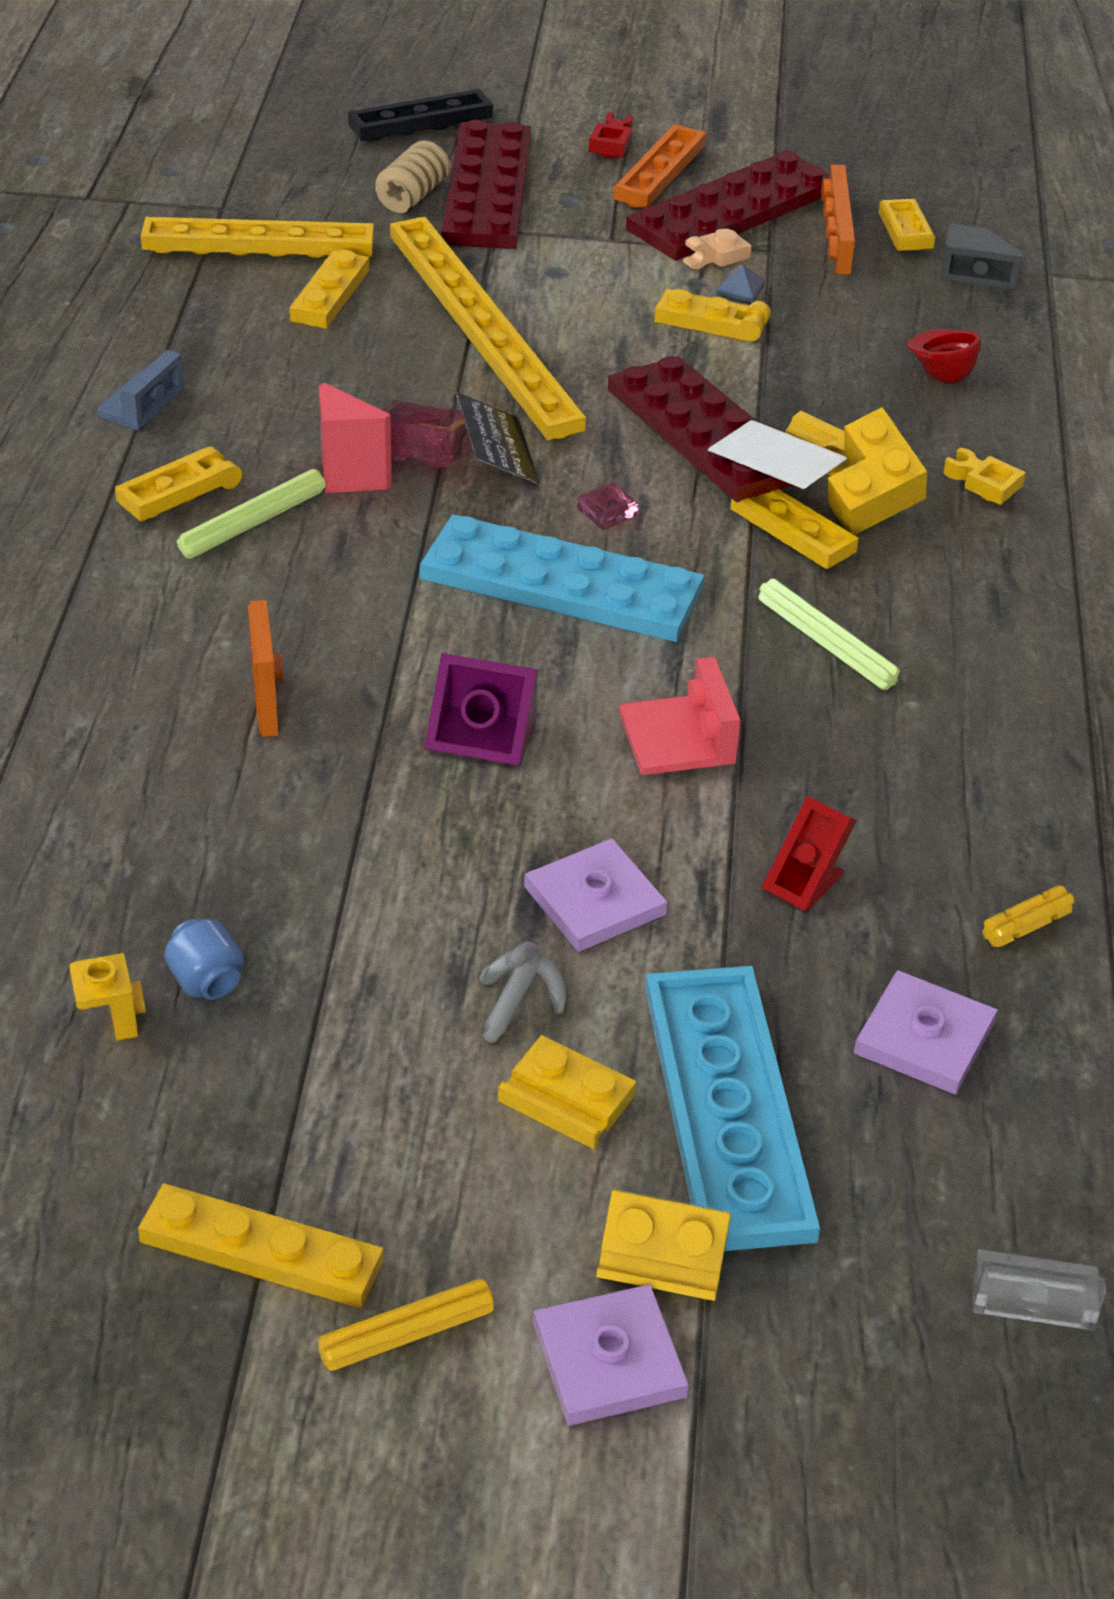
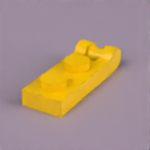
[654,289,771,342]
[115,446,242,522]

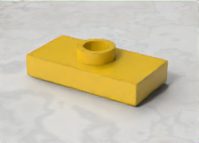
[878,199,935,251]

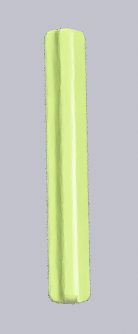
[177,469,326,559]
[758,579,900,690]

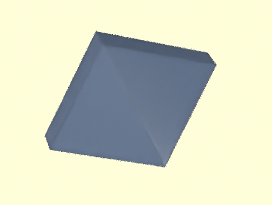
[716,265,765,304]

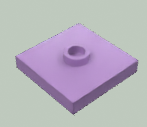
[524,839,668,952]
[853,970,998,1095]
[533,1284,689,1426]

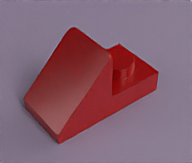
[761,796,857,912]

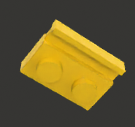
[498,1035,637,1149]
[596,1189,732,1301]

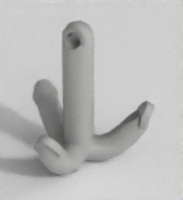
[479,941,567,1043]

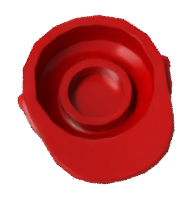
[905,329,981,383]

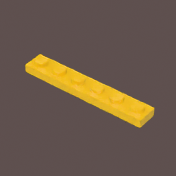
[141,217,374,258]

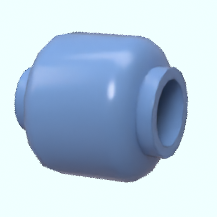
[164,919,245,1000]

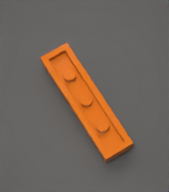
[614,124,707,208]
[821,164,855,275]

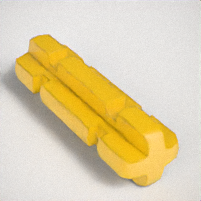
[982,885,1075,948]

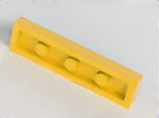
[138,1183,384,1309]

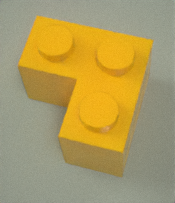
[828,407,927,535]

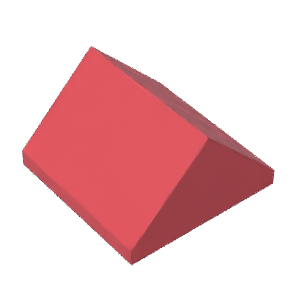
[319,382,392,493]

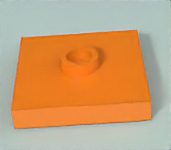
[248,600,284,737]

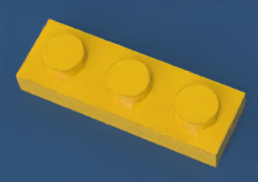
[289,249,370,329]
[730,489,859,569]

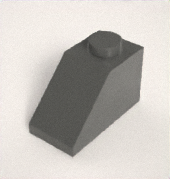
[940,223,1023,290]

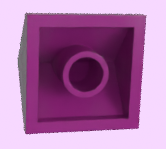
[424,653,538,766]

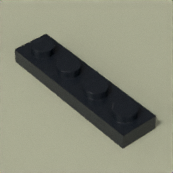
[348,89,493,142]

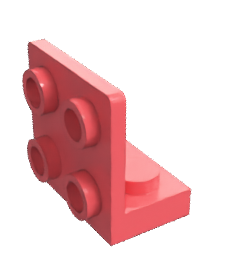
[619,657,741,775]

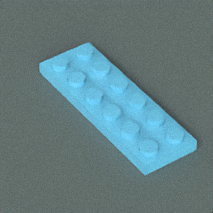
[420,514,705,642]
[645,966,820,1251]

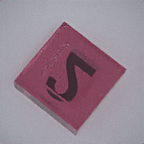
[577,482,638,530]

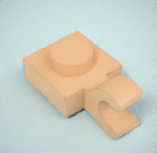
[683,229,752,270]

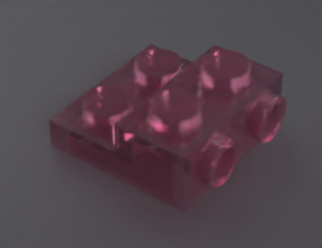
[381,400,468,468]

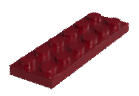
[441,120,531,249]
[626,150,829,261]
[608,356,793,503]

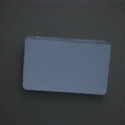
[97,350,184,431]

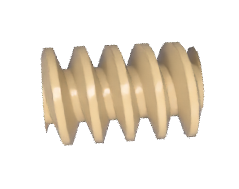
[376,140,450,213]

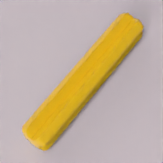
[318,1278,494,1371]

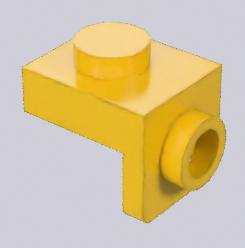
[69,953,146,1041]

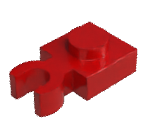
[588,112,633,158]

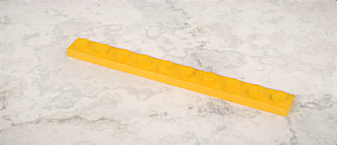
[390,216,586,440]

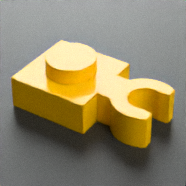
[943,447,1026,505]

